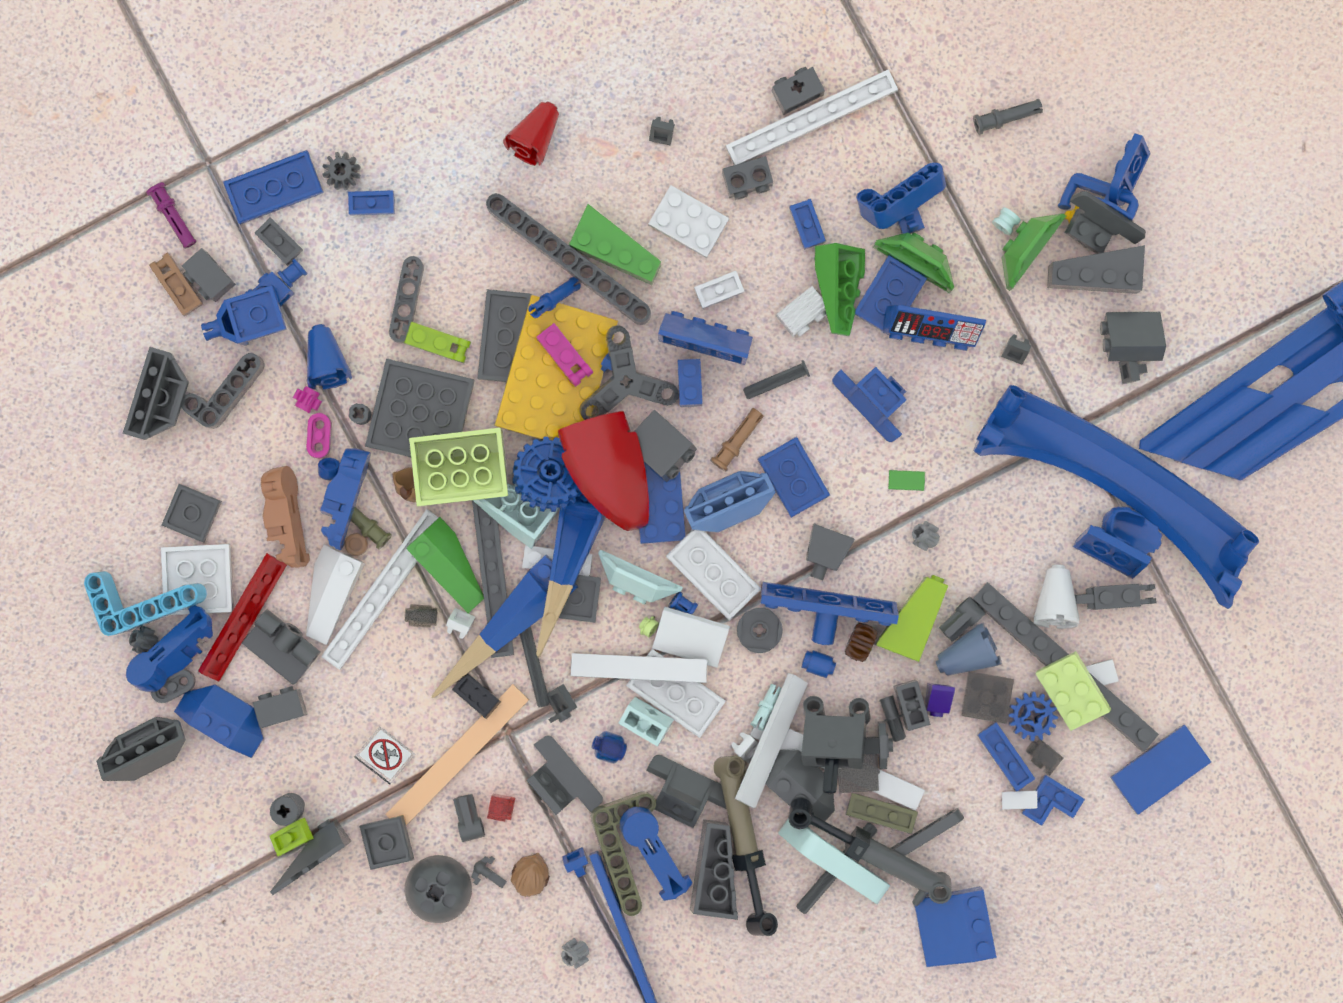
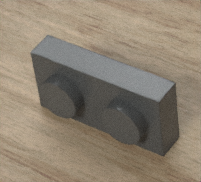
[255,217,303,266]

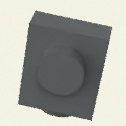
[547,684,577,723]

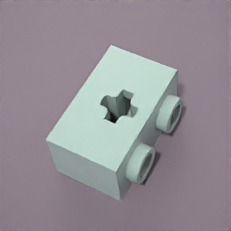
[618,697,674,747]

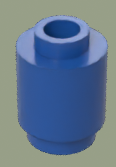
[801,650,836,678]

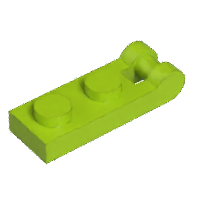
[404,322,471,363]

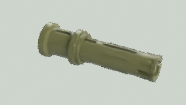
[351,507,392,550]

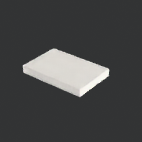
[652,606,730,668]

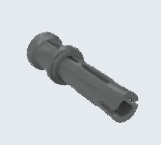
[973,99,1043,135]

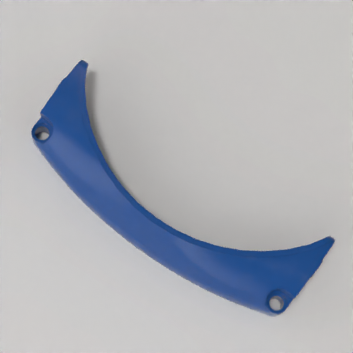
[973,385,1259,609]

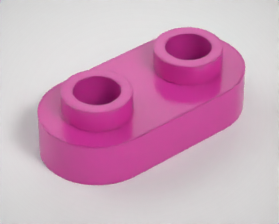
[306,413,332,459]

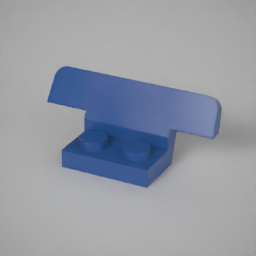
[832,367,907,442]

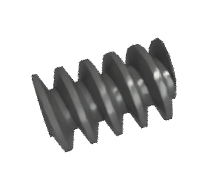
[270,793,305,826]

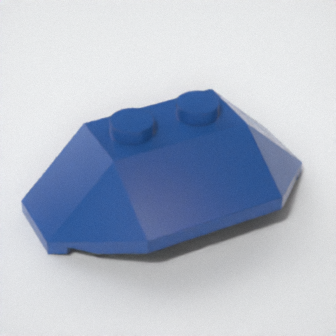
[174,684,264,758]

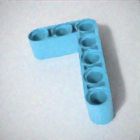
[84,571,207,636]

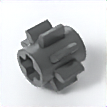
[129,626,158,654]

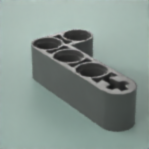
[181,353,264,429]

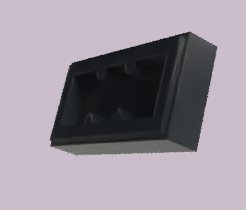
[452,673,501,719]

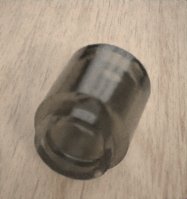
[405,604,438,628]

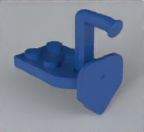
[1058,133,1151,221]

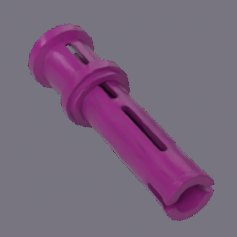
[146,182,197,249]

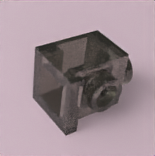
[1026,740,1063,776]

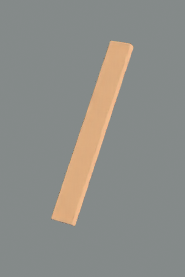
[385,684,529,825]

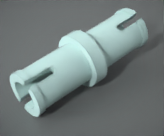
[751,684,782,731]

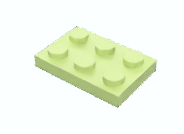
[1035,651,1111,731]

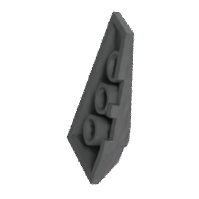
[270,819,352,896]

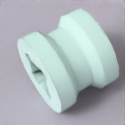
[992,207,1021,235]

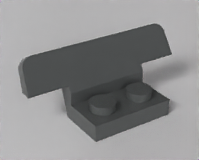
[1065,191,1146,254]
[526,736,603,815]
[646,755,726,828]

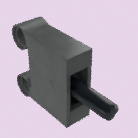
[801,696,871,795]

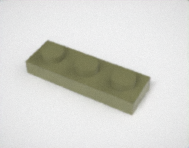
[846,792,918,834]

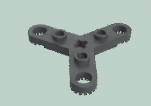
[580,325,679,420]

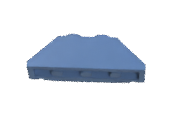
[684,471,776,532]

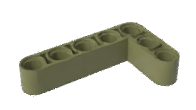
[590,791,656,916]

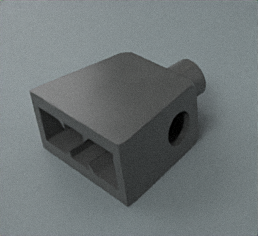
[806,524,855,581]

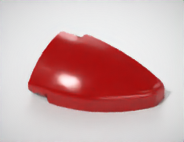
[557,411,649,531]

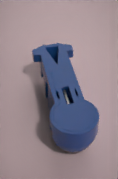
[320,448,371,550]
[126,605,213,692]
[620,807,693,901]

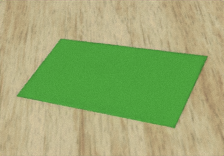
[888,470,925,491]

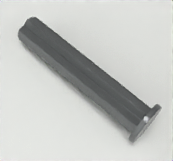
[743,360,810,399]

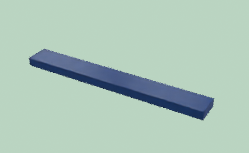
[589,851,658,1003]

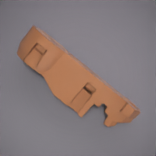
[261,466,310,568]

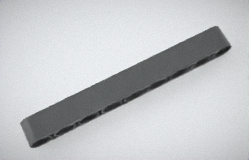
[486,193,651,325]

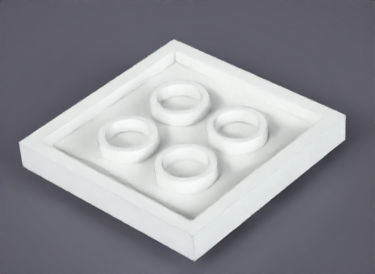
[161,544,233,615]

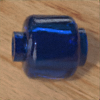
[592,731,627,764]

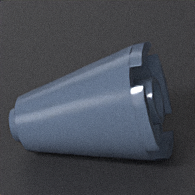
[936,623,1002,676]

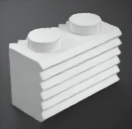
[776,286,827,337]

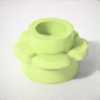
[639,616,659,638]

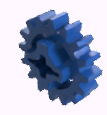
[1007,691,1058,741]

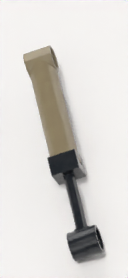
[714,756,778,936]

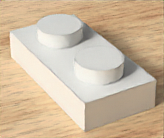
[694,271,745,309]

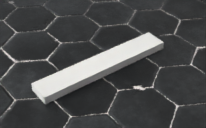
[571,653,708,683]
[735,673,808,808]

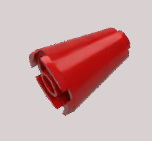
[503,101,559,166]

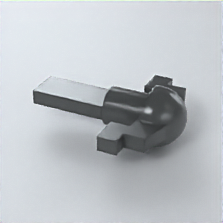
[471,856,507,888]

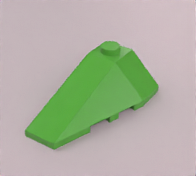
[406,517,484,613]

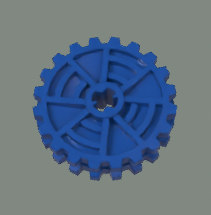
[512,437,582,512]

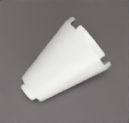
[1034,565,1080,629]

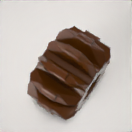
[845,623,878,662]

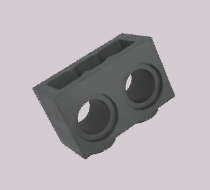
[722,156,773,200]

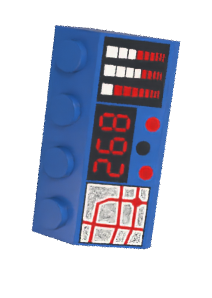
[883,305,986,351]

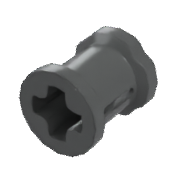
[349,403,372,425]

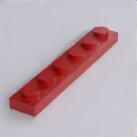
[198,553,287,682]

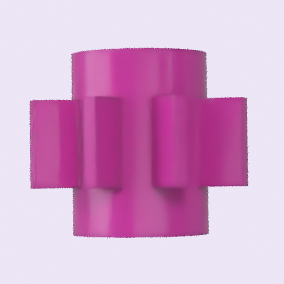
[292,386,322,414]

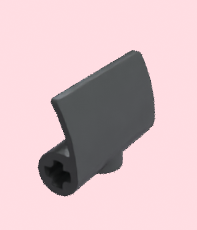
[242,609,321,685]

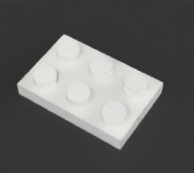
[648,185,729,258]

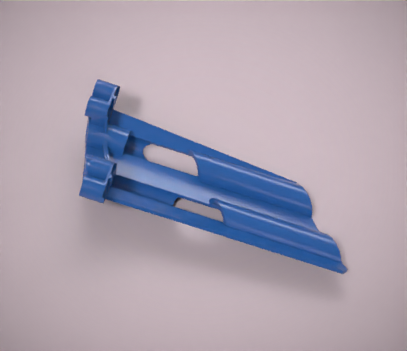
[1139,281,1343,481]

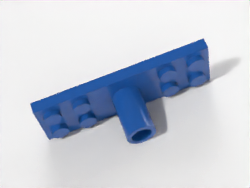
[761,582,899,645]

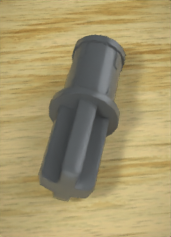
[879,695,906,742]

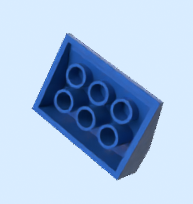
[658,311,753,365]

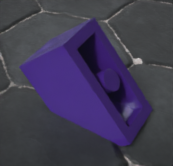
[925,683,955,717]

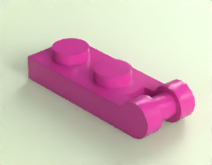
[536,323,593,387]

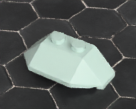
[598,550,683,605]

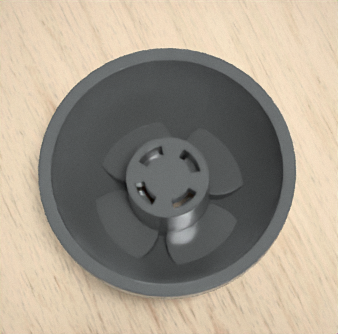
[404,855,472,923]

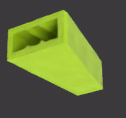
[875,575,948,662]

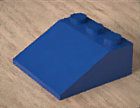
[913,886,997,967]

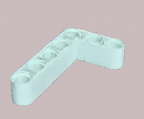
[778,818,891,904]

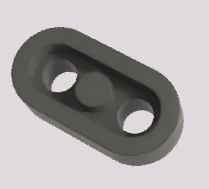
[151,670,195,703]

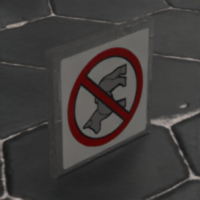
[354,727,415,785]

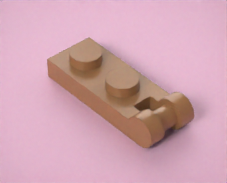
[149,252,203,316]

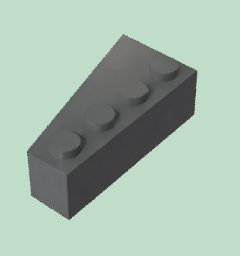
[1047,245,1145,294]

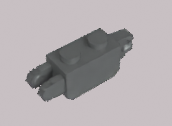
[1075,584,1157,610]

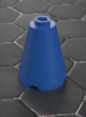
[307,324,352,390]

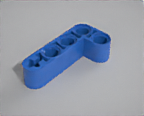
[856,162,946,229]

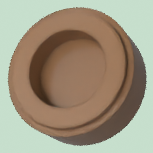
[345,533,368,556]

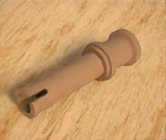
[710,408,764,472]

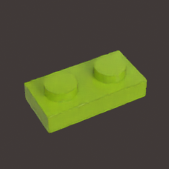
[269,818,314,857]

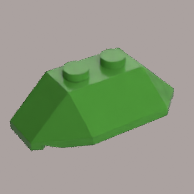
[1001,213,1066,291]
[873,233,954,293]

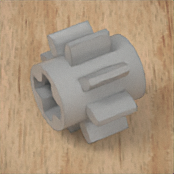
[912,521,940,551]
[561,938,589,969]

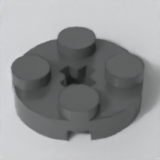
[737,608,782,653]

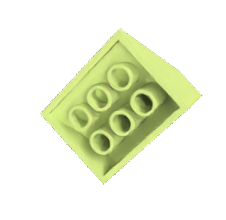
[409,428,508,507]

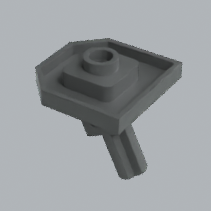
[864,721,893,769]

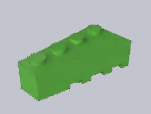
[569,204,661,285]

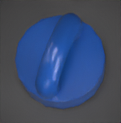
[318,458,340,480]

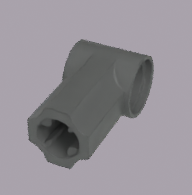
[939,596,985,642]
[453,794,485,842]

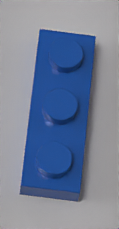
[977,722,1035,792]

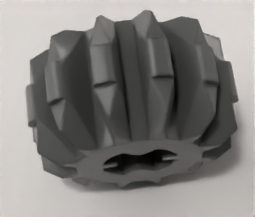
[322,152,361,190]

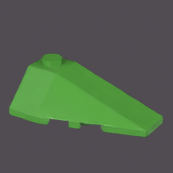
[815,243,865,336]

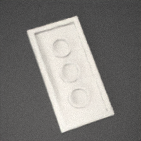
[666,530,761,621]
[626,649,726,738]

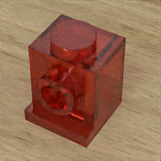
[487,793,515,822]

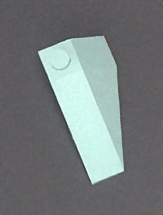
[473,483,560,549]

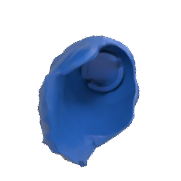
[1102,506,1162,554]

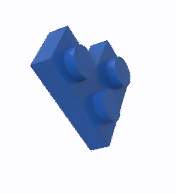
[1022,775,1085,826]

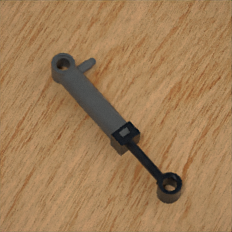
[788,798,952,906]

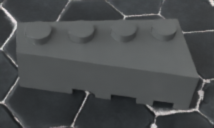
[690,819,738,920]

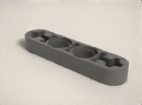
[389,256,424,343]
[891,808,964,856]

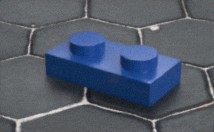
[348,190,395,216]
[789,199,826,250]

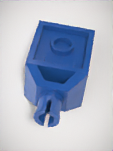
[201,285,287,346]

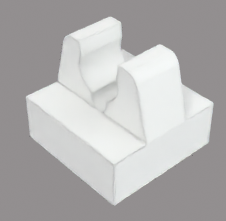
[446,608,475,639]
[731,732,759,763]

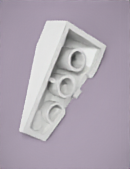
[306,544,365,645]

